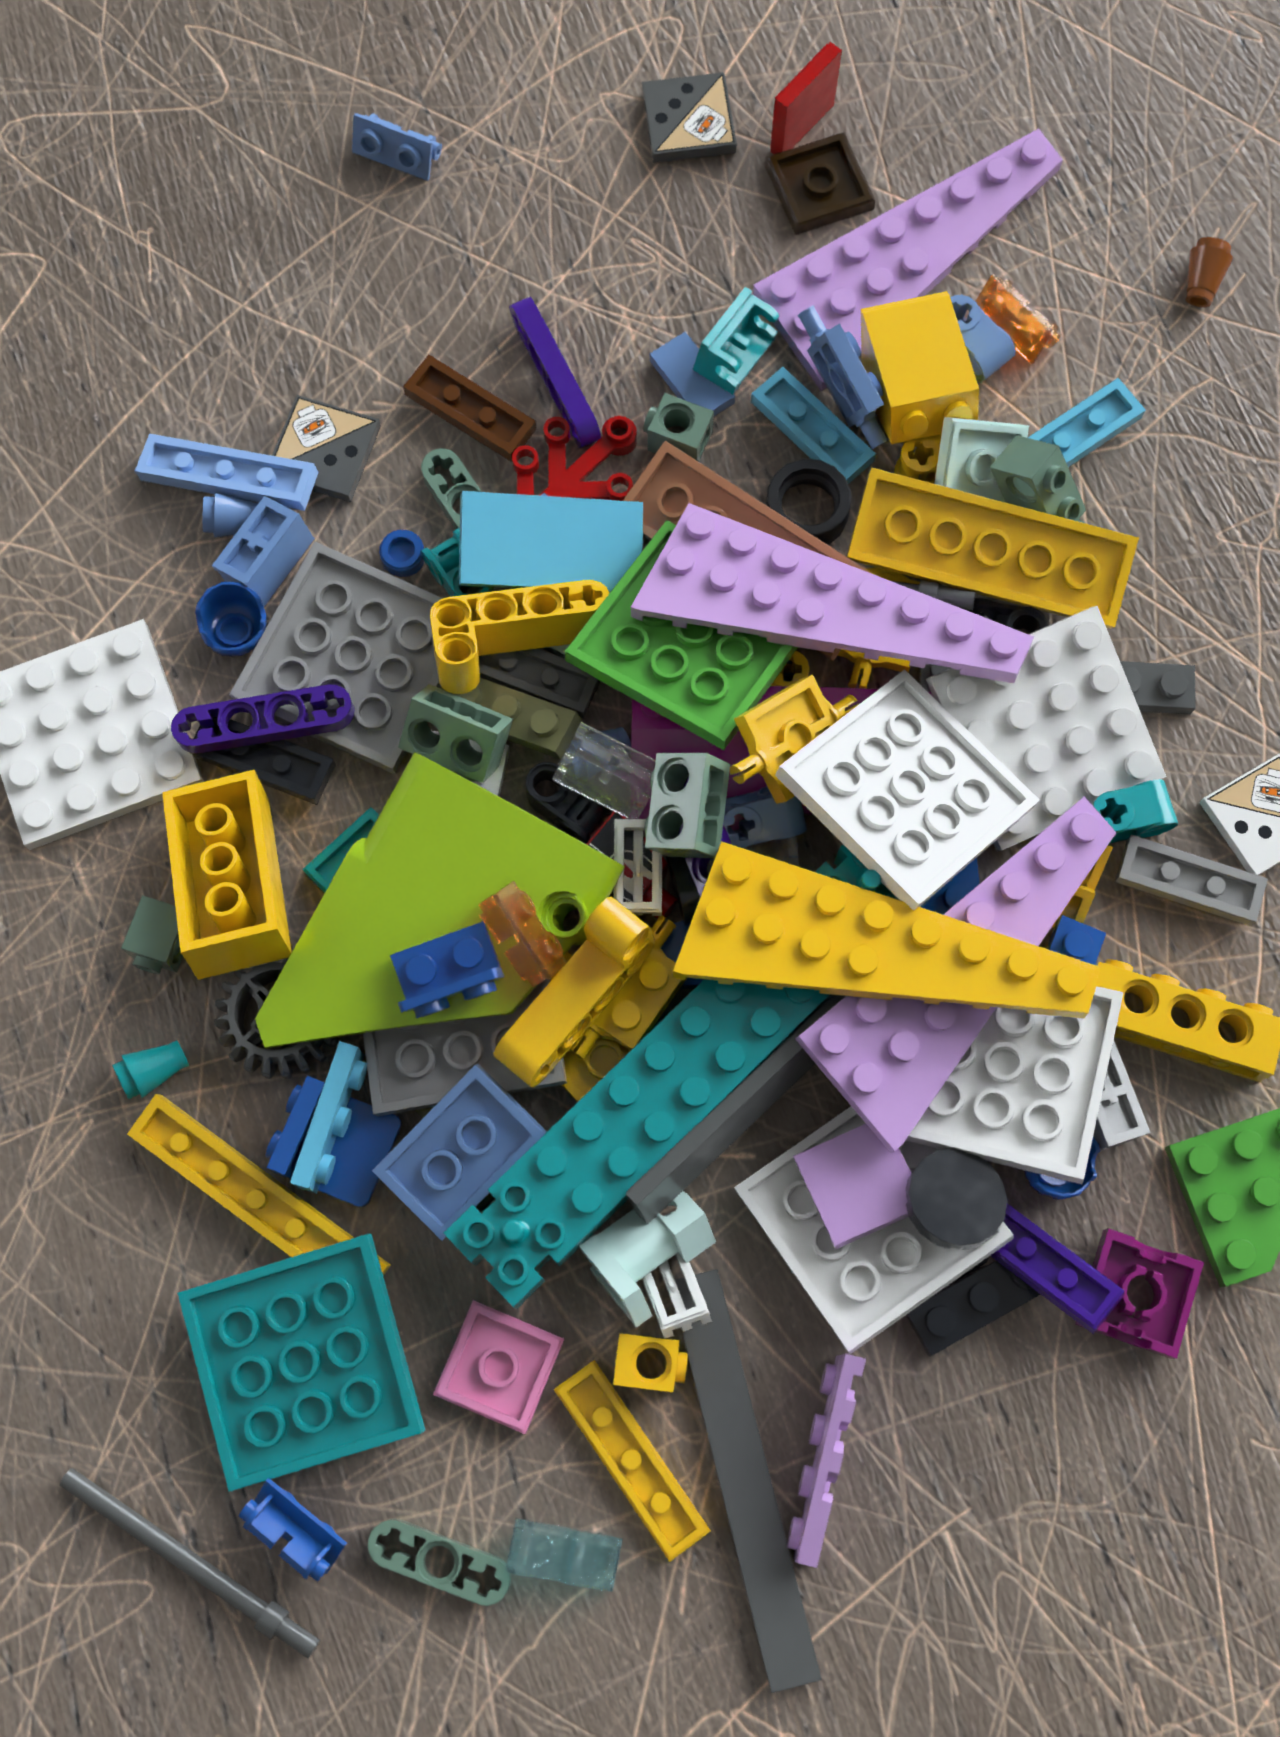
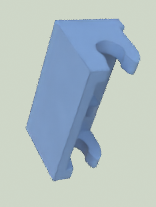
[212,496,314,607]

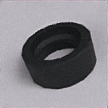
[766,459,851,545]

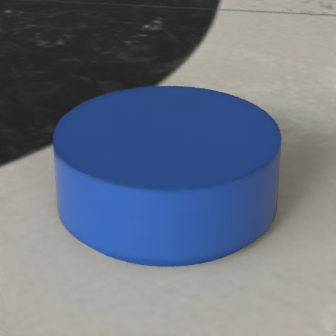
[379,530,424,577]

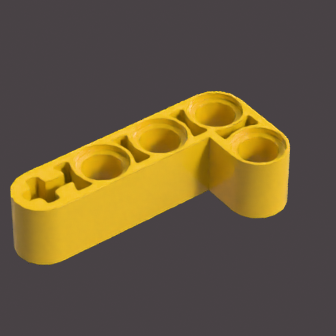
[430,580,609,694]
[493,897,655,1088]

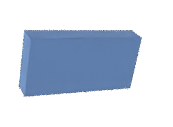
[650,332,735,416]

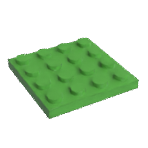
[565,520,798,750]

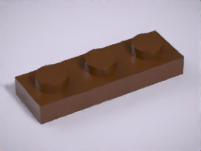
[403,354,537,462]

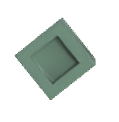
[643,393,714,462]
[121,895,183,975]

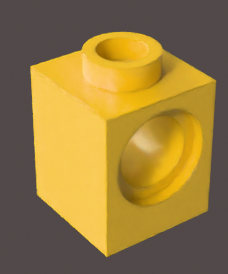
[613,1333,688,1393]

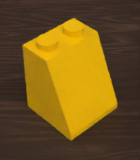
[860,291,979,445]

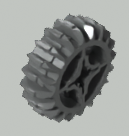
[214,950,338,1079]

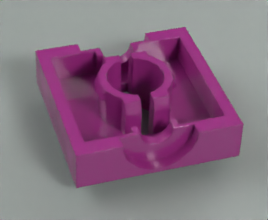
[1075,1228,1204,1359]

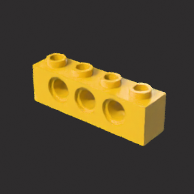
[1095,959,1280,1082]

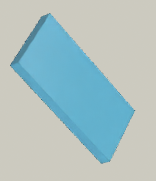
[459,491,643,593]

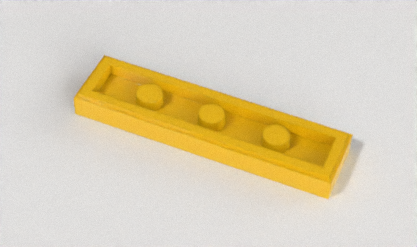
[553,1360,711,1562]

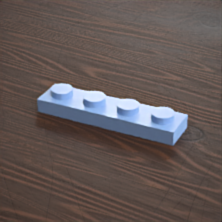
[135,433,318,511]

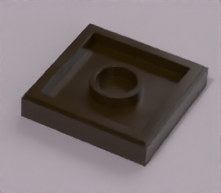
[765,132,876,236]

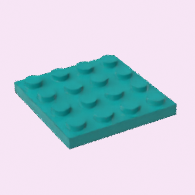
[178,1233,426,1492]

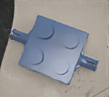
[797,305,888,450]

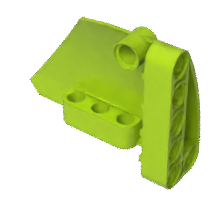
[255,752,625,1048]

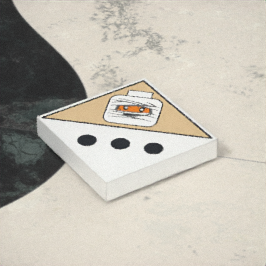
[1199,753,1280,875]

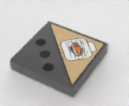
[642,72,737,163]
[272,395,381,502]

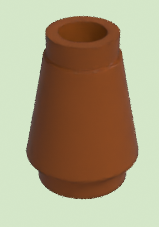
[1186,237,1233,307]

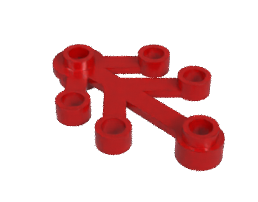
[512,416,637,501]

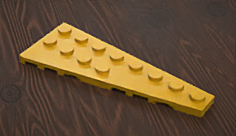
[673,841,1102,1019]

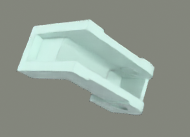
[579,1191,716,1328]

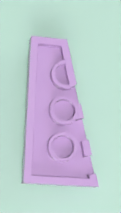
[787,1354,866,1568]

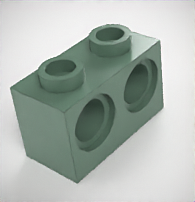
[990,435,1086,521]
[398,684,513,783]
[644,753,730,858]

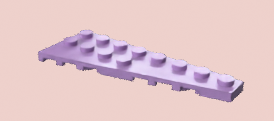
[753,129,1063,391]
[631,503,1034,683]
[795,796,1116,1153]

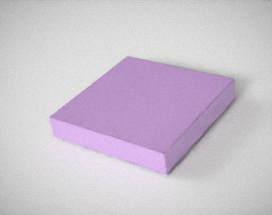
[793,1124,911,1249]

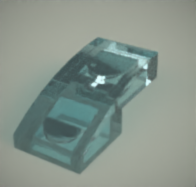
[505,1518,623,1592]

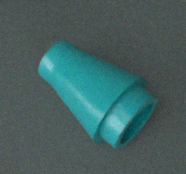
[112,1040,189,1100]

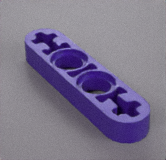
[509,297,601,448]
[171,684,355,753]

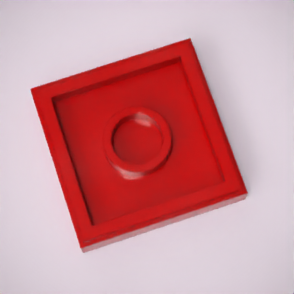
[770,42,842,154]

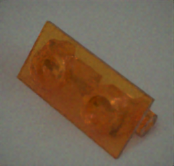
[976,274,1061,364]
[478,881,567,987]

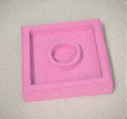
[433,1300,565,1434]

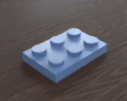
[372,1063,547,1241]

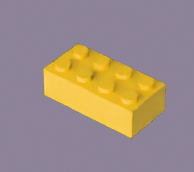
[162,770,292,980]

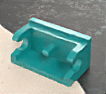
[692,287,779,395]

